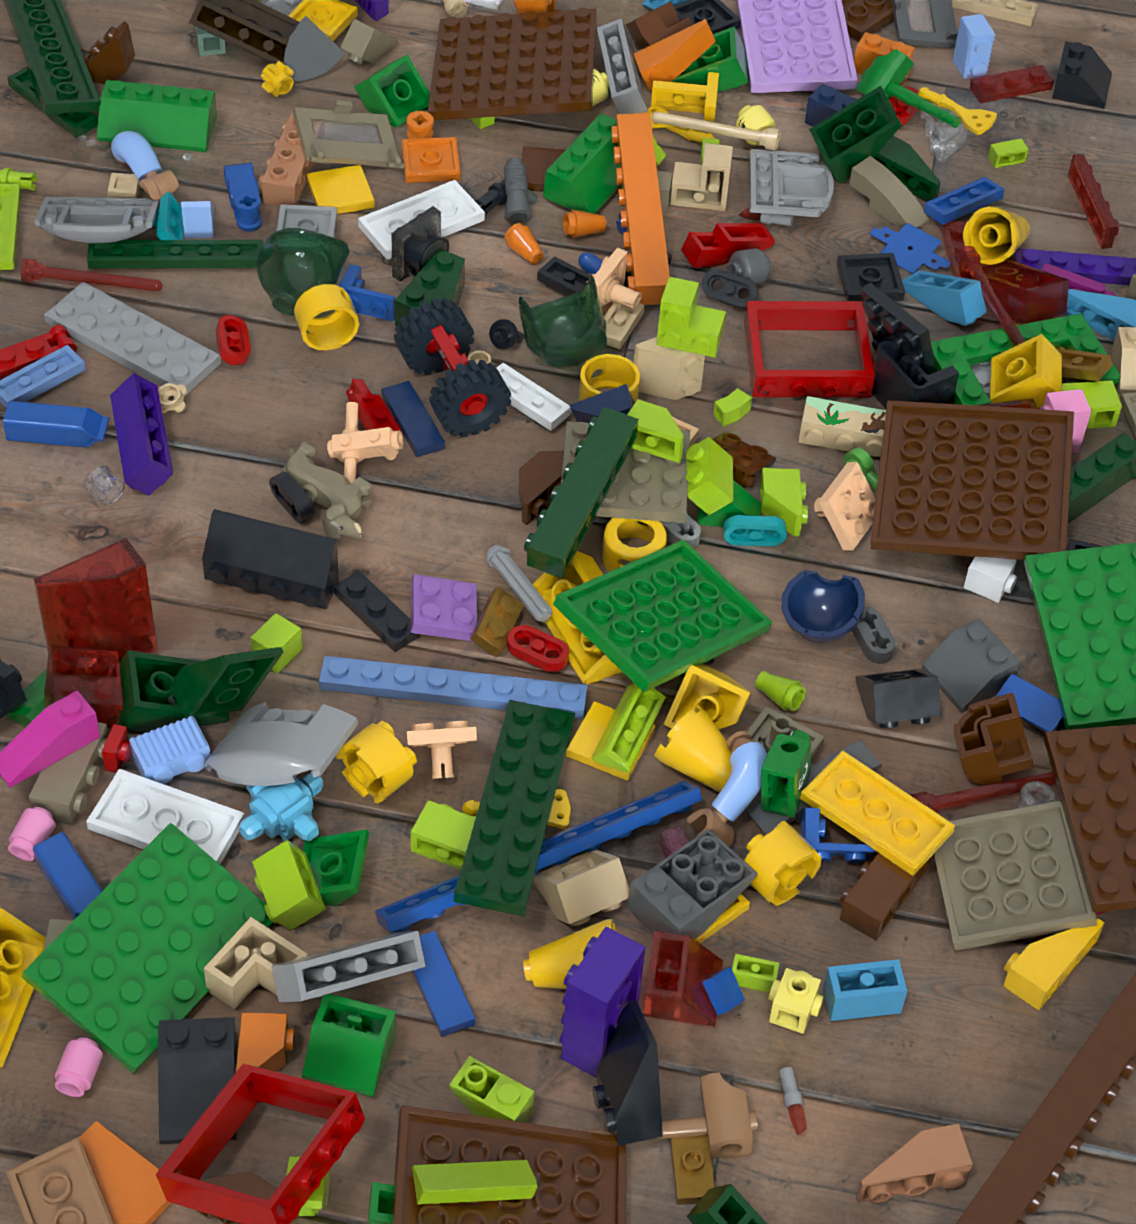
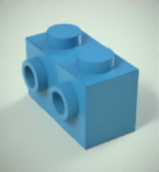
[822,959,907,1021]

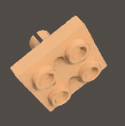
[584,248,642,329]
[814,462,876,551]
[405,721,477,779]

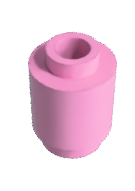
[8,807,56,861]
[54,1038,103,1097]

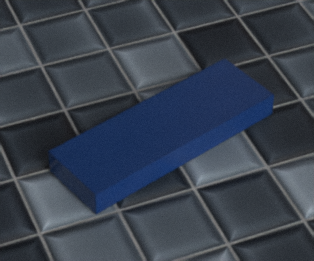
[381,381,445,457]

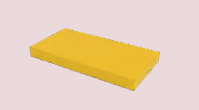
[800,750,955,876]

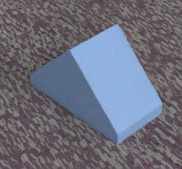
[181,201,215,238]

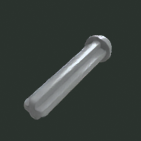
[486,545,553,623]

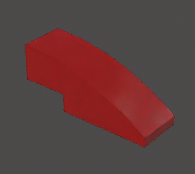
[681,223,775,268]

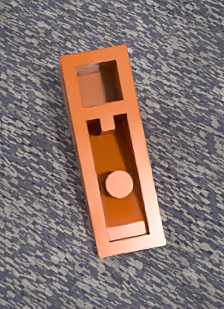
[633,19,716,91]

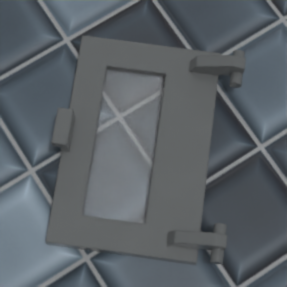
[891,0,959,48]

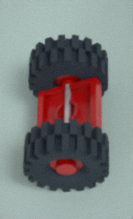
[394,298,511,437]

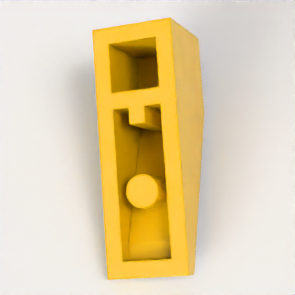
[1003,918,1105,1011]

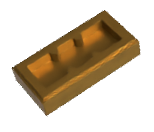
[670,1135,715,1205]

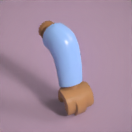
[111,131,179,200]
[686,731,767,847]

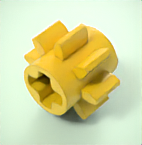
[261,61,295,97]

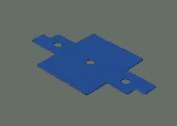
[870,223,951,274]

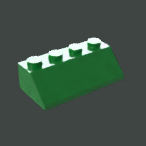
[97,80,217,152]
[543,113,622,214]

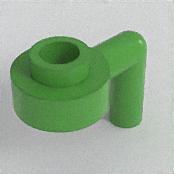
[843,447,878,492]

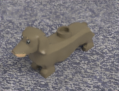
[282,441,372,539]

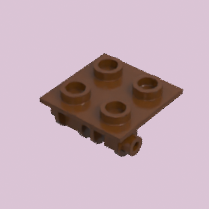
[712,432,776,488]

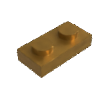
[1058,348,1113,382]
[470,587,524,657]

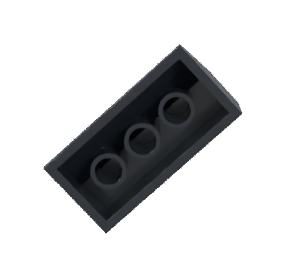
[202,509,339,609]

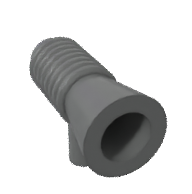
[504,158,538,224]

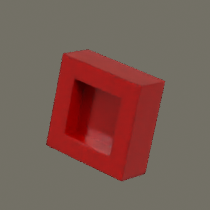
[102,724,131,773]

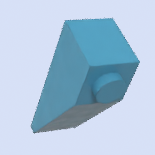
[902,270,987,326]
[1060,289,1136,340]

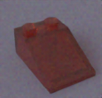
[965,259,1069,325]

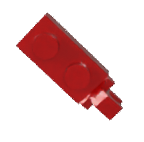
[346,379,404,437]

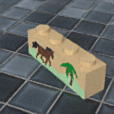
[798,396,886,458]

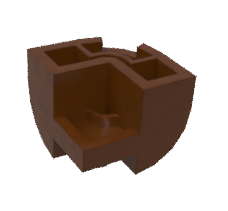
[625,1,693,49]
[954,692,1034,786]

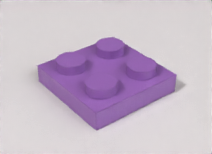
[411,574,477,642]

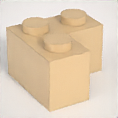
[670,143,733,211]
[204,917,309,1009]

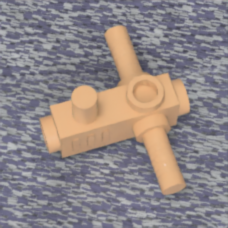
[327,402,404,484]

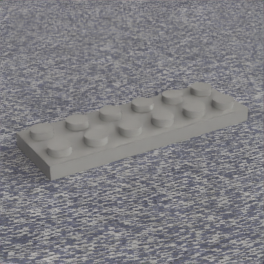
[44,282,221,397]

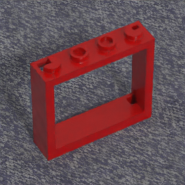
[744,301,875,398]
[155,1063,365,1224]

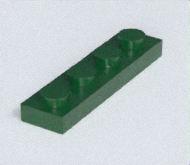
[7,66,98,138]

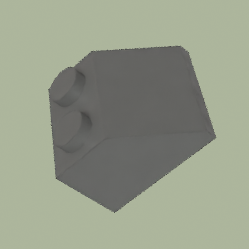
[922,618,1020,713]

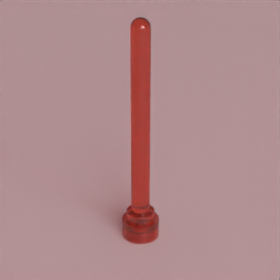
[955,246,1025,346]
[21,258,163,291]
[910,771,1056,813]

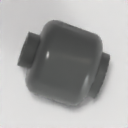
[727,248,771,286]

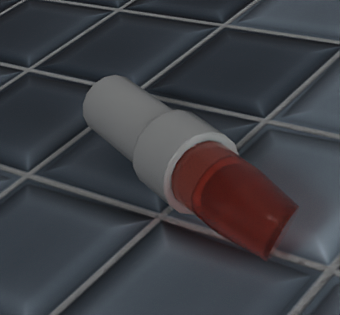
[739,208,793,226]
[779,1067,807,1135]

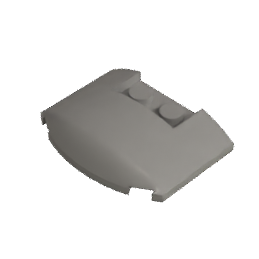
[749,149,834,217]
[34,197,160,243]
[204,702,359,786]

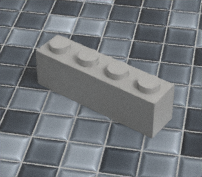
[597,18,648,114]
[271,931,426,1002]

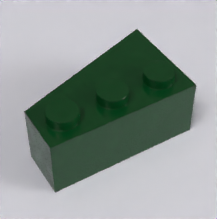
[395,249,465,326]

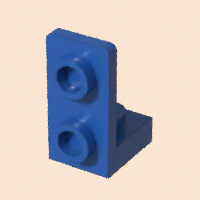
[339,264,396,321]
[801,808,875,863]

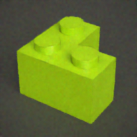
[657,277,726,358]

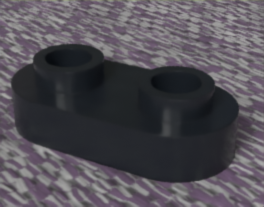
[702,269,759,309]

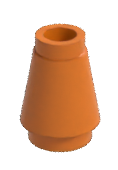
[563,209,606,238]
[504,223,544,265]

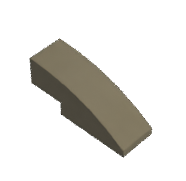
[849,156,930,229]

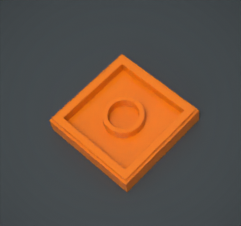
[402,137,461,183]

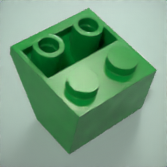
[302,994,397,1097]

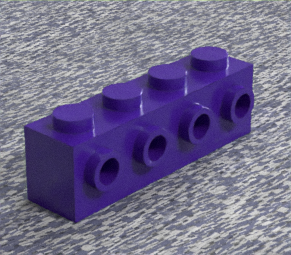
[110,373,174,495]

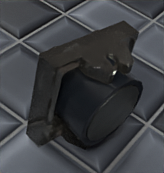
[391,206,449,282]

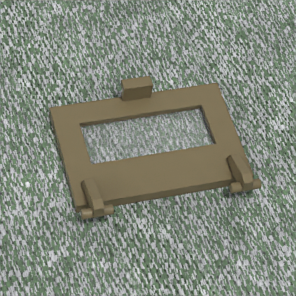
[293,100,405,169]

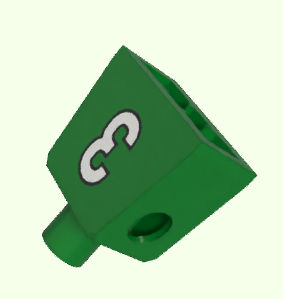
[761,730,811,818]

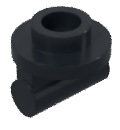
[489,319,524,349]

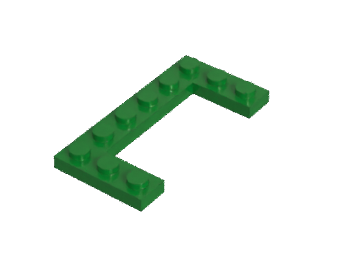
[931,313,1121,406]

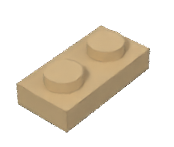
[593,301,645,350]

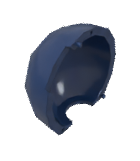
[781,570,865,643]

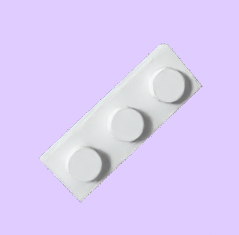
[497,363,571,431]

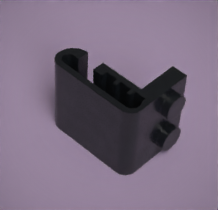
[872,341,959,409]

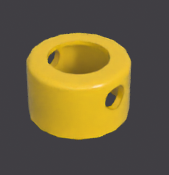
[294,284,359,351]
[579,354,640,402]
[602,518,667,572]

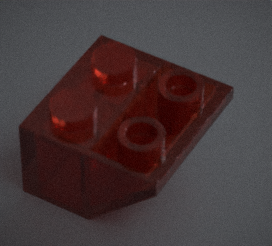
[44,645,124,728]
[643,931,723,1027]

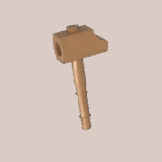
[581,1072,758,1158]

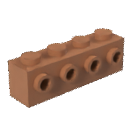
[258,111,325,206]

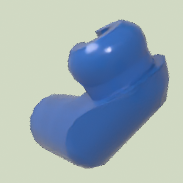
[578,252,603,275]

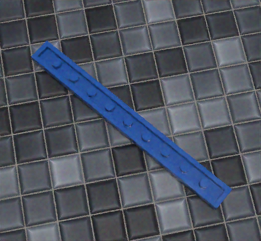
[375,781,702,933]

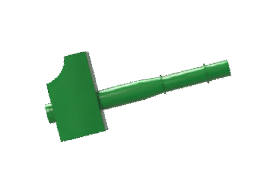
[854,49,961,128]

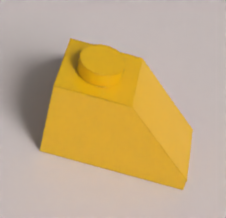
[663,664,751,730]

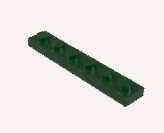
[87,240,264,269]

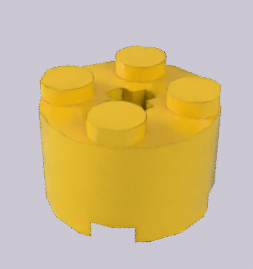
[336,721,417,804]
[744,821,822,906]

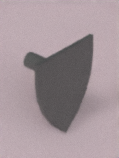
[283,16,345,82]

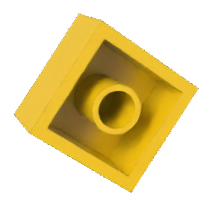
[990,334,1062,409]

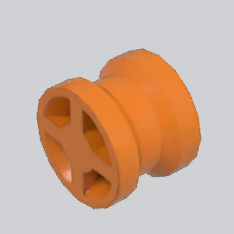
[406,111,434,139]

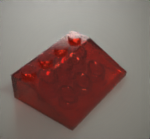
[34,538,158,669]

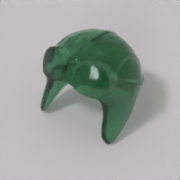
[256,228,350,316]
[518,274,607,367]

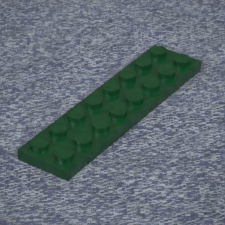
[4,0,101,115]
[453,700,575,917]

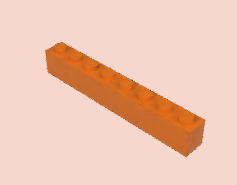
[611,113,670,305]

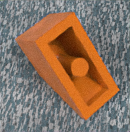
[236,1013,295,1072]

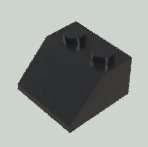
[1052,41,1112,109]
[855,669,941,728]

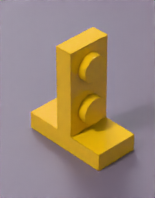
[651,72,719,122]

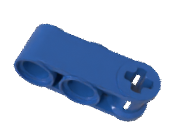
[223,162,262,231]

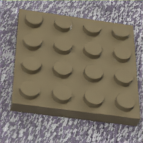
[561,421,690,523]
[933,801,1097,951]

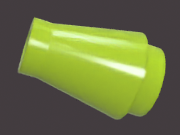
[755,671,806,711]

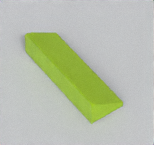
[591,683,666,773]
[412,1160,538,1205]

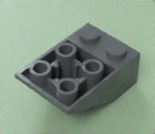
[627,829,758,954]

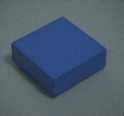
[702,967,745,1015]

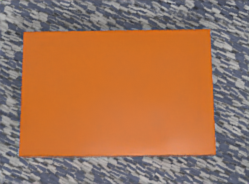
[79,1121,171,1224]

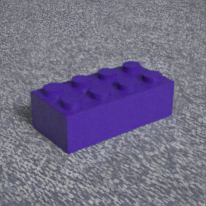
[559,926,646,1078]

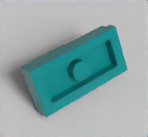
[153,192,184,240]

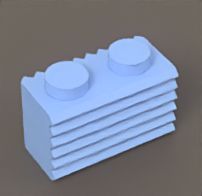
[952,14,996,79]
[129,716,210,784]

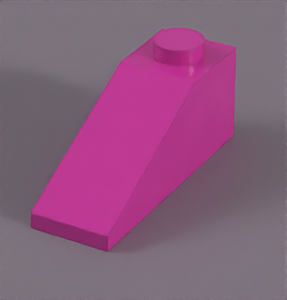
[0,691,100,788]

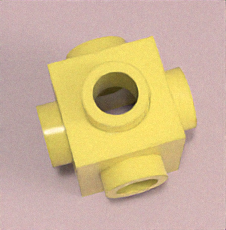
[768,968,824,1034]

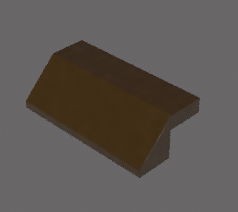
[189,0,300,64]

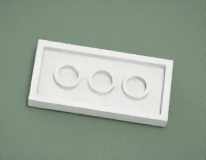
[358,180,485,260]
[86,769,245,864]

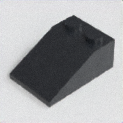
[592,1000,663,1146]
[158,1017,237,1144]

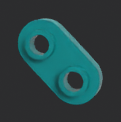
[723,515,787,546]

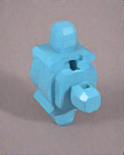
[239,773,324,842]

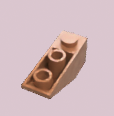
[856,1123,973,1203]

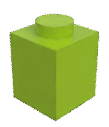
[250,613,303,674]

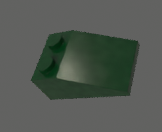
[809,86,902,184]
[170,647,284,719]
[113,650,230,732]

